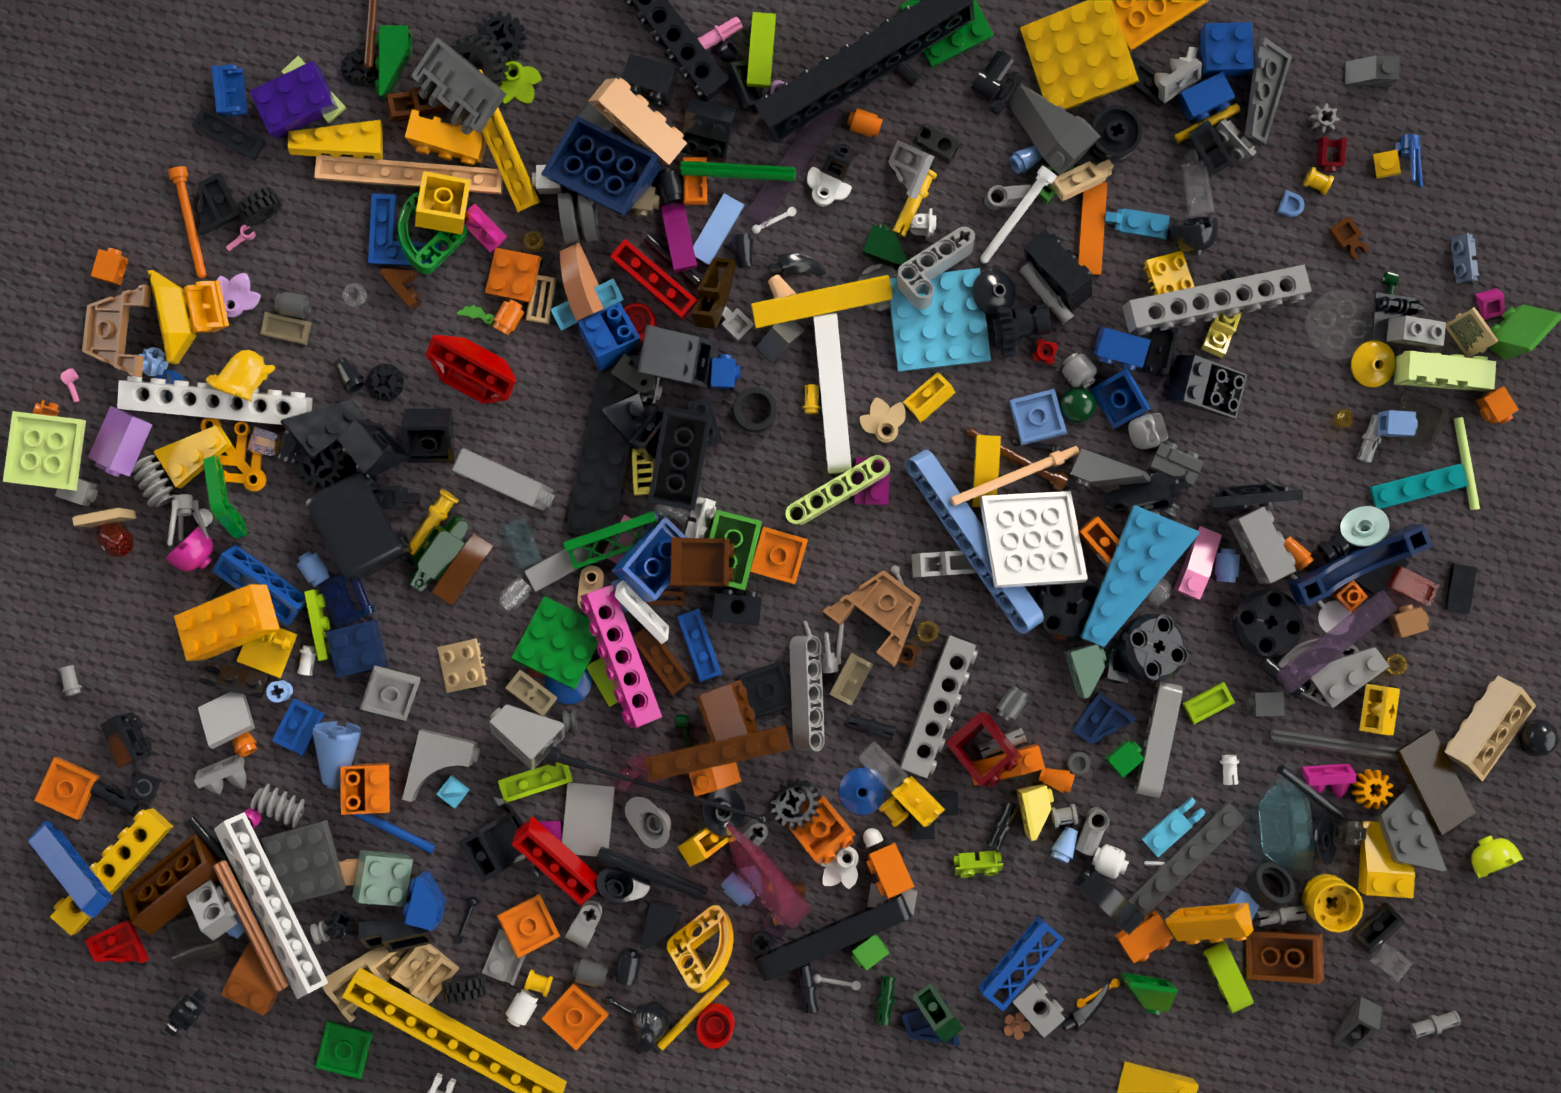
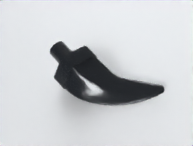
[769,253,826,278]
[1061,983,1110,1031]

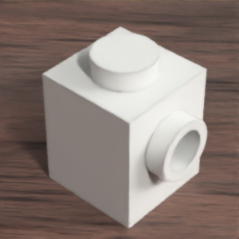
[532,165,563,194]

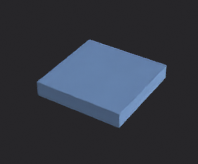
[1009,389,1067,446]

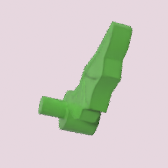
[457,305,495,326]

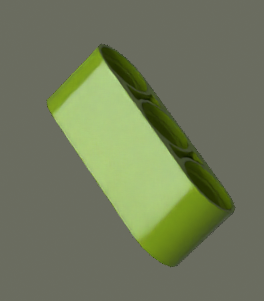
[1202,941,1254,1014]

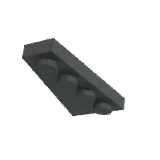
[1245,37,1292,144]

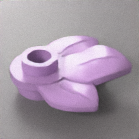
[217,273,261,318]

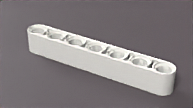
[813,312,851,474]

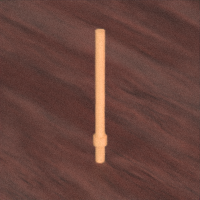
[950,446,1080,506]

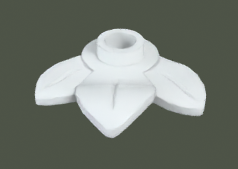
[807,165,852,206]
[816,847,859,889]

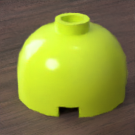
[1471,836,1523,879]

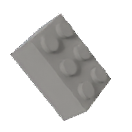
[1228,507,1296,584]

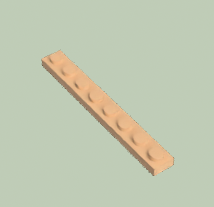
[314,155,503,194]

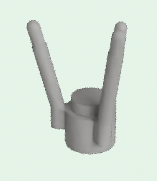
[167,494,209,546]
[803,621,844,673]

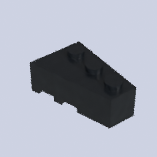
[1024,230,1093,312]

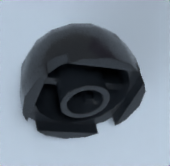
[1170,217,1218,255]

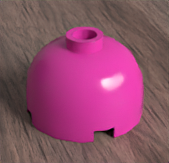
[165,526,213,572]

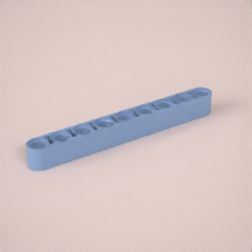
[905,450,1044,634]

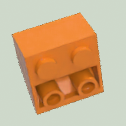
[340,763,390,815]

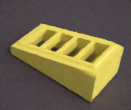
[632,449,654,495]

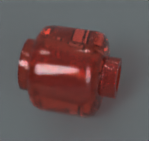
[97,522,134,557]

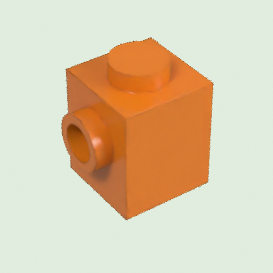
[1476,386,1519,425]

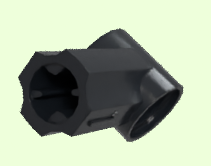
[971,50,1014,100]

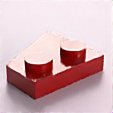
[85,919,150,963]

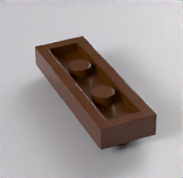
[632,628,692,695]

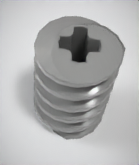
[131,455,177,507]
[250,783,305,828]

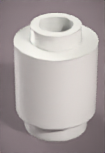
[505,989,538,1027]

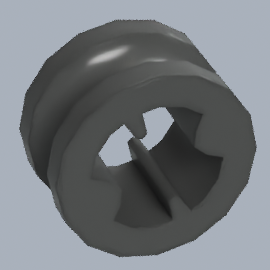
[1157,503,1180,518]
[563,710,577,732]

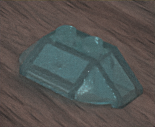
[1258,777,1315,873]

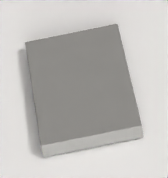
[562,782,615,857]

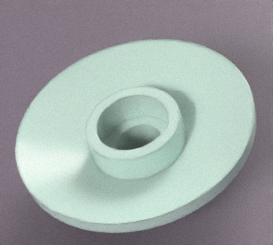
[1340,506,1389,547]

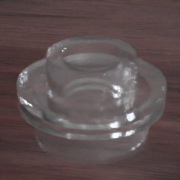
[343,283,367,307]

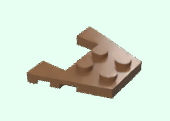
[82,284,152,377]
[823,570,921,667]

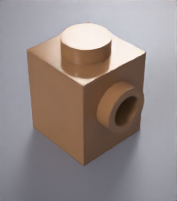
[1388,604,1429,638]

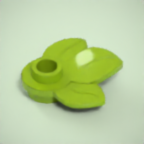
[500,61,542,104]

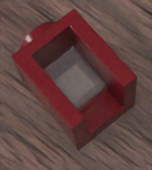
[1316,136,1347,172]

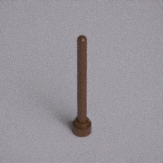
[364,0,378,69]
[966,428,1069,492]

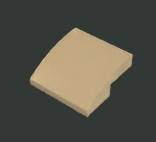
[390,944,459,1005]

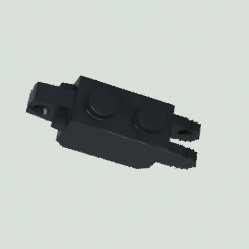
[1103,472,1189,515]

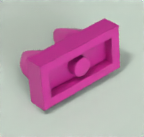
[464,203,508,254]
[1302,763,1356,799]

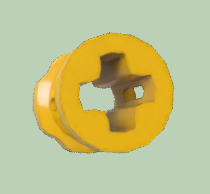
[1303,166,1334,195]
[878,795,909,827]
[524,969,553,997]

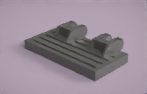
[411,37,507,135]

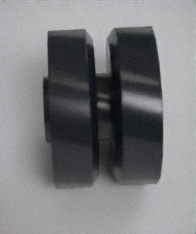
[1089,105,1143,163]

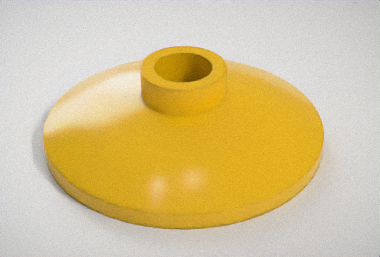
[1351,341,1396,387]

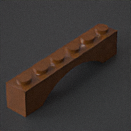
[645,724,791,782]

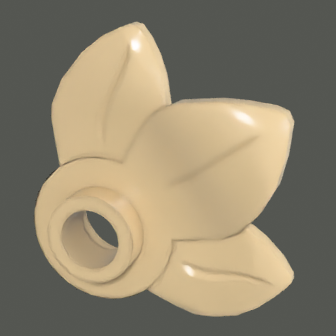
[860,397,905,443]

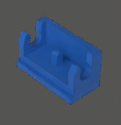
[212,65,248,117]

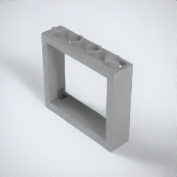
[453,448,555,511]

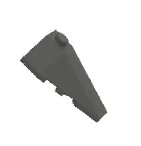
[1007,85,1101,175]

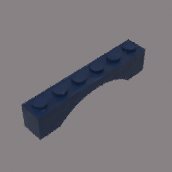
[1288,524,1433,606]

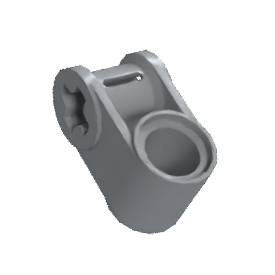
[565,900,602,948]

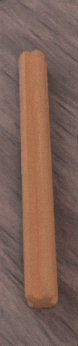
[213,860,288,992]

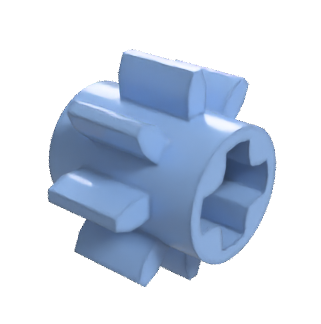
[139,347,169,376]

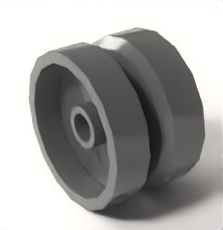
[558,192,599,246]

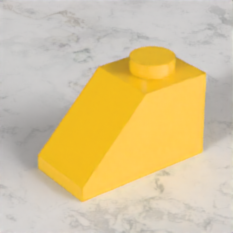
[678,827,735,867]

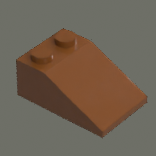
[221,926,286,1016]
[1246,931,1324,984]

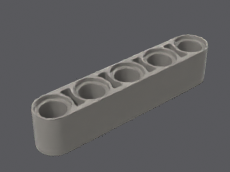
[789,636,825,751]
[1134,681,1183,798]

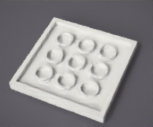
[979,491,1088,588]

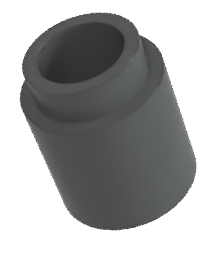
[274,292,312,319]
[996,685,1029,721]
[572,959,608,988]

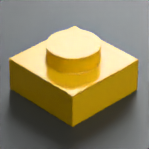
[1373,150,1401,179]

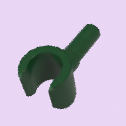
[1382,271,1399,295]
[676,715,692,747]

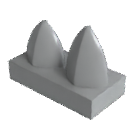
[1154,58,1202,103]
[194,754,246,795]

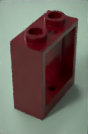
[945,712,1022,787]

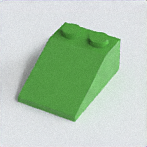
[1489,304,1561,360]

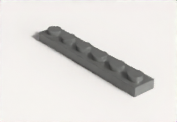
[1127,802,1245,916]

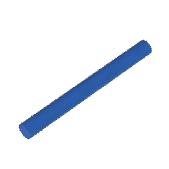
[351,813,436,854]

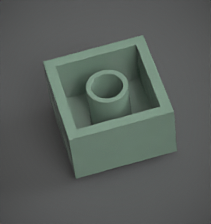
[352,850,413,907]

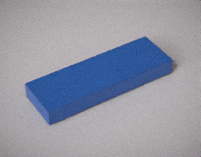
[677,608,722,682]

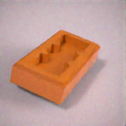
[683,157,707,205]

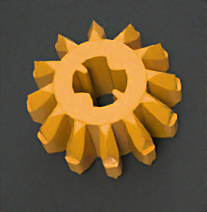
[1351,769,1393,809]

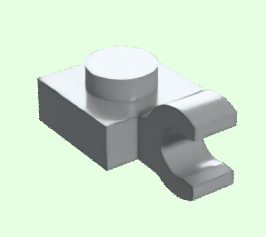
[721,306,754,342]

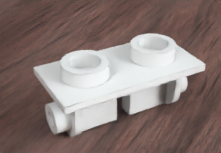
[910,208,936,241]
[685,497,716,538]

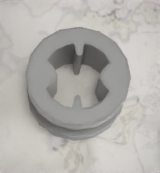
[310,921,330,945]

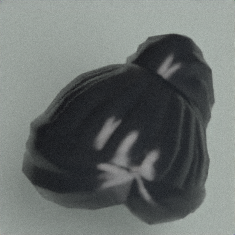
[630,1001,669,1054]

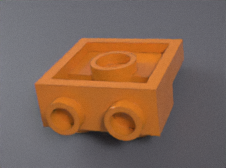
[789,796,856,865]

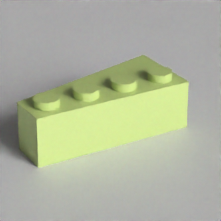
[1394,351,1496,392]

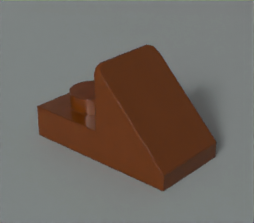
[379,268,421,310]

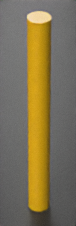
[657,976,730,1050]

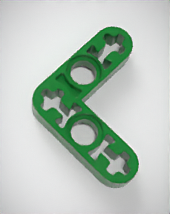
[203,455,248,539]

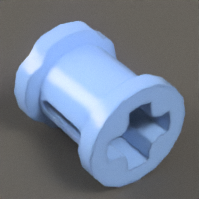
[266,680,293,702]

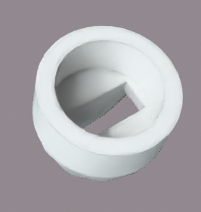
[192,508,213,527]
[863,828,883,848]

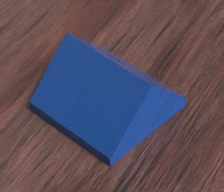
[1090,368,1151,430]

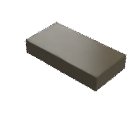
[260,312,312,345]

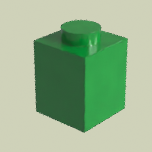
[1104,740,1144,778]

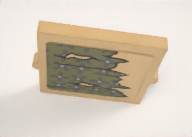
[1446,307,1499,358]

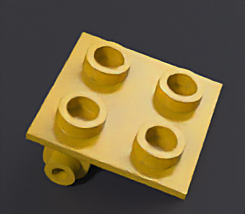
[1144,251,1194,295]
[237,627,298,678]

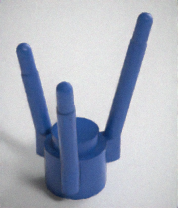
[1386,134,1423,188]

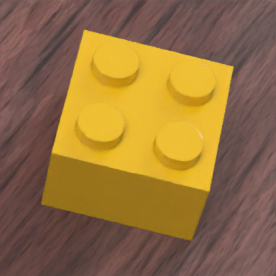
[415,171,471,235]

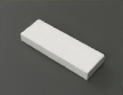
[615,581,669,644]

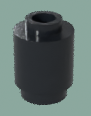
[656,168,683,205]
[615,948,642,985]

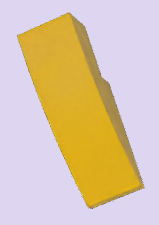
[972,435,1001,507]

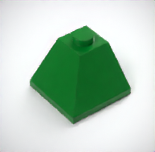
[1121,972,1177,1014]

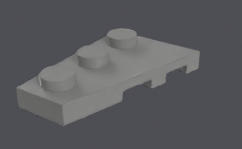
[1302,647,1390,708]

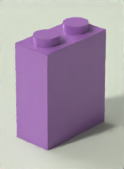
[88,406,152,477]

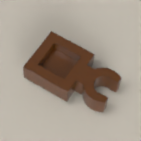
[1328,216,1368,260]

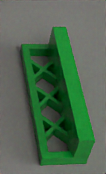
[563,512,657,570]

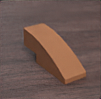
[560,242,604,321]

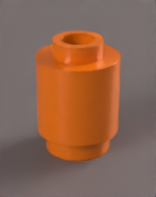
[847,108,883,138]
[492,299,525,336]

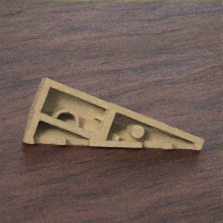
[322,930,430,1023]

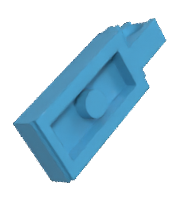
[1104,208,1170,240]

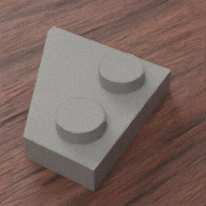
[888,140,934,199]

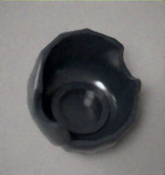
[1519,719,1559,757]

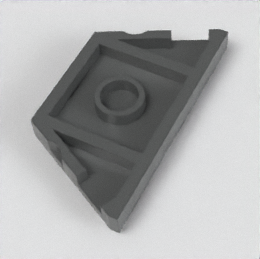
[1377,784,1447,873]

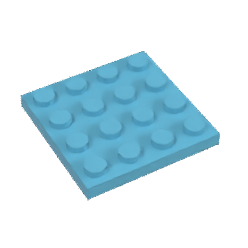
[889,268,991,372]

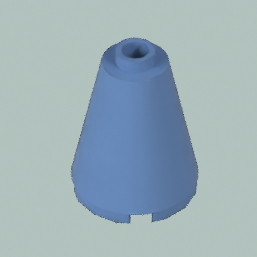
[312,721,361,789]

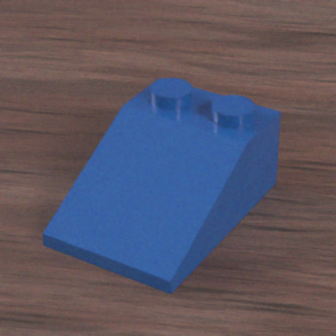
[612,516,687,602]

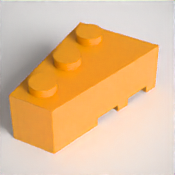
[405,109,487,166]

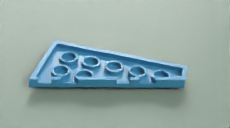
[1080,505,1200,647]

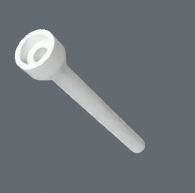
[980,165,1057,264]

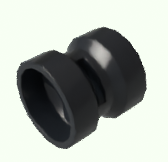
[1317,533,1351,563]

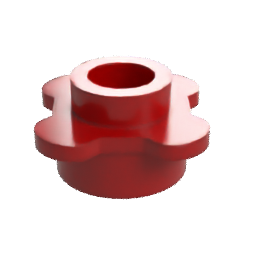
[1032,339,1058,365]

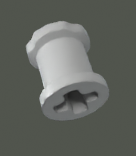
[1051,804,1078,828]

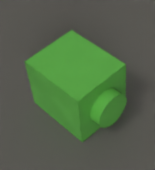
[851,934,889,970]

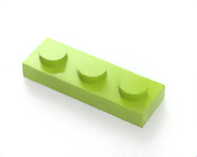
[304,590,332,661]
[498,763,573,802]

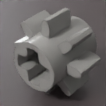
[1308,103,1340,135]

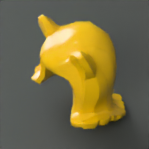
[205,350,275,402]

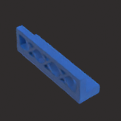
[212,545,307,626]
[978,916,1064,1012]

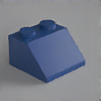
[1094,326,1151,370]

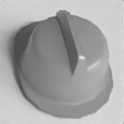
[625,797,671,849]

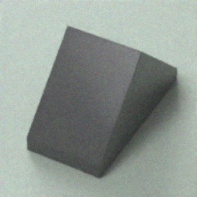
[756,320,805,363]

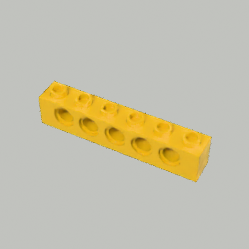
[50,808,174,936]

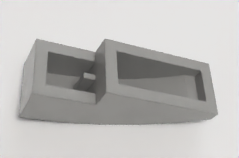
[911,551,977,577]

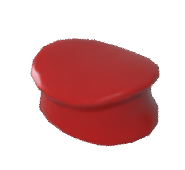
[624,303,656,342]
[696,1003,735,1049]

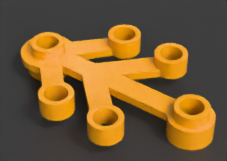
[201,417,267,491]

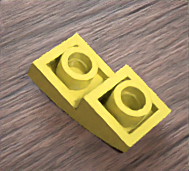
[1201,304,1242,358]

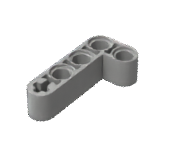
[897,227,975,310]

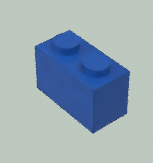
[1177,72,1235,123]

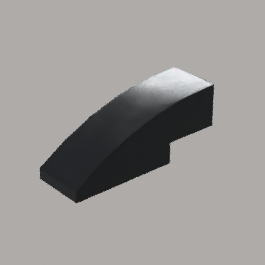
[359,919,435,953]

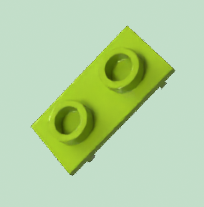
[953,850,1003,878]

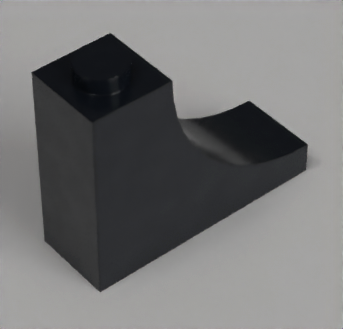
[1076,867,1146,935]

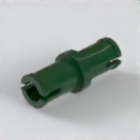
[875,975,896,1025]

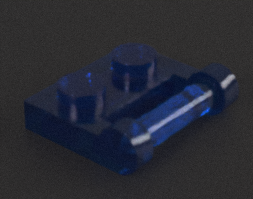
[319,575,376,628]

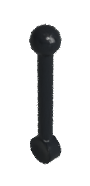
[1012,437,1060,452]
[454,897,478,944]
[605,996,633,1015]

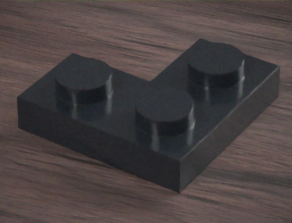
[911,791,958,839]

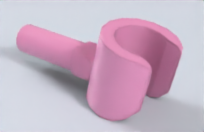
[226,224,256,251]
[61,369,79,403]

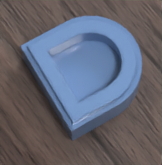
[1276,190,1304,218]

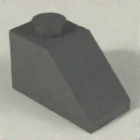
[1344,55,1400,87]
[1333,997,1382,1052]

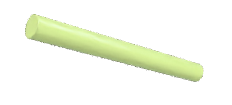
[1453,417,1480,510]

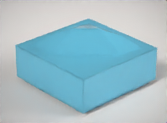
[436,775,470,808]

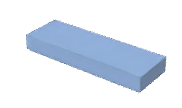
[693,193,744,266]

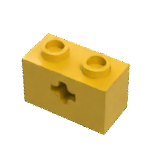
[1359,684,1400,735]

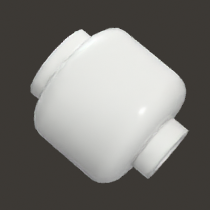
[1092,844,1129,879]

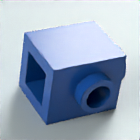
[711,354,740,390]

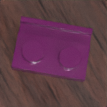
[854,457,890,505]

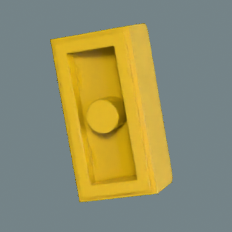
[903,372,956,423]

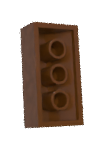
[123,833,220,935]

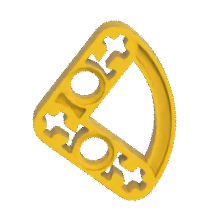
[667,905,733,993]

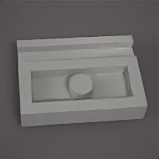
[482,928,526,985]

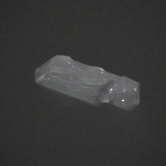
[1181,150,1214,217]

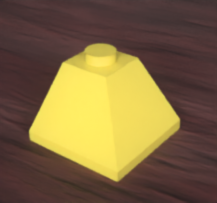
[1016,784,1054,841]

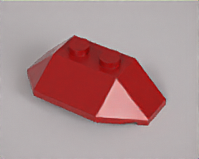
[425,335,517,404]

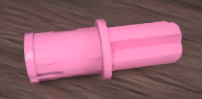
[697,17,743,51]

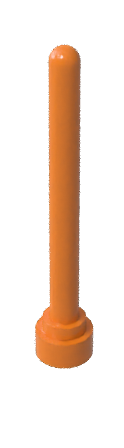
[168,166,206,278]

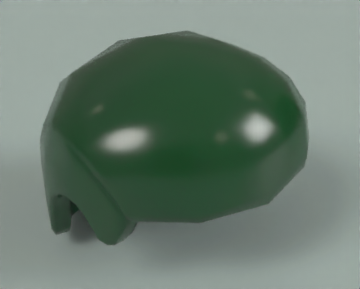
[1059,387,1096,423]

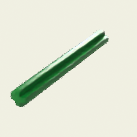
[680,161,796,181]

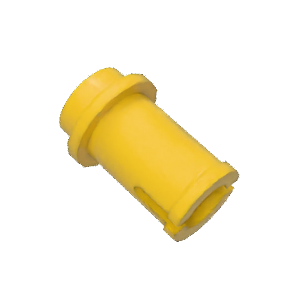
[802,384,821,414]

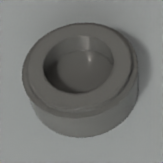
[1066,751,1091,775]

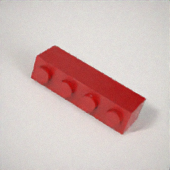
[610,239,697,321]
[512,816,598,905]

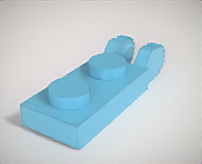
[1141,798,1205,857]

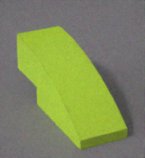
[747,12,776,88]

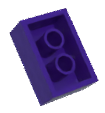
[249,61,338,139]

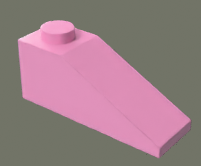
[1173,526,1222,599]

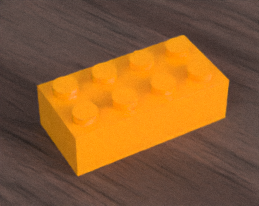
[174,584,280,661]

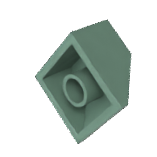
[1064,643,1106,698]

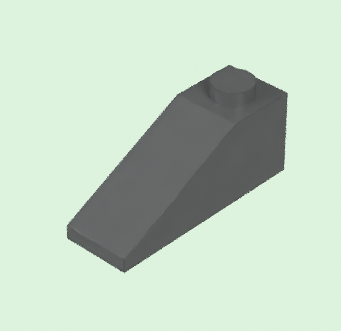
[1071,449,1151,488]

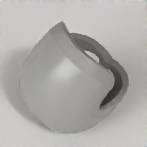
[1128,413,1168,449]

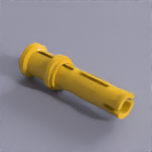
[892,169,937,238]
[410,489,459,555]

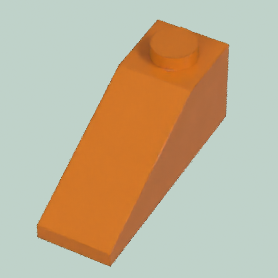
[972,744,1045,785]

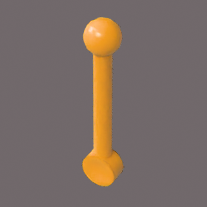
[1076,978,1120,1008]

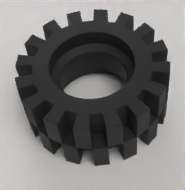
[235,187,283,227]
[441,973,487,1003]

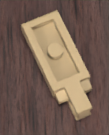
[1050,159,1114,201]

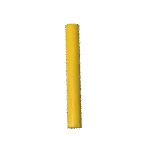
[1174,103,1240,143]

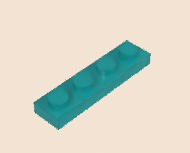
[1369,463,1468,509]

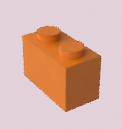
[866,843,914,900]
[1115,910,1174,963]

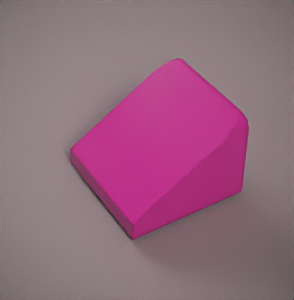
[1475,288,1505,320]

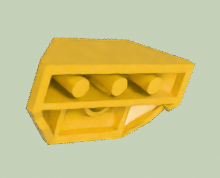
[148,270,196,365]

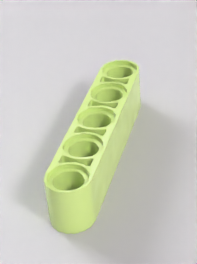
[785,455,890,525]

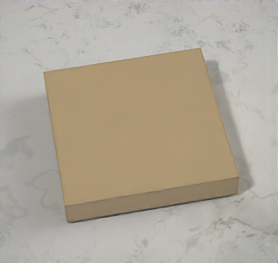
[72,508,136,528]

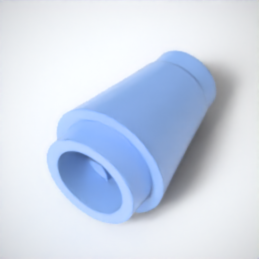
[1051,826,1078,864]

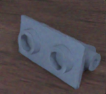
[1451,233,1480,284]

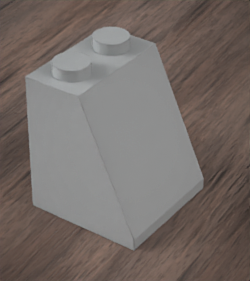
[489,705,565,771]

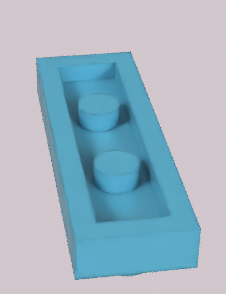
[550,279,624,331]

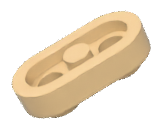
[577,566,604,609]

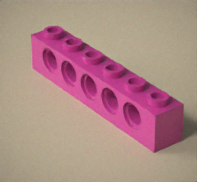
[580,584,662,728]

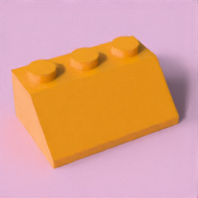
[1165,902,1253,944]

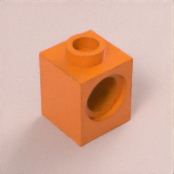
[91,247,128,286]

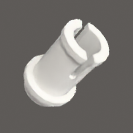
[297,645,317,676]
[1220,755,1239,785]

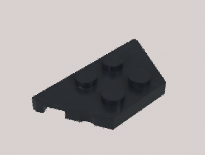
[1211,483,1303,509]

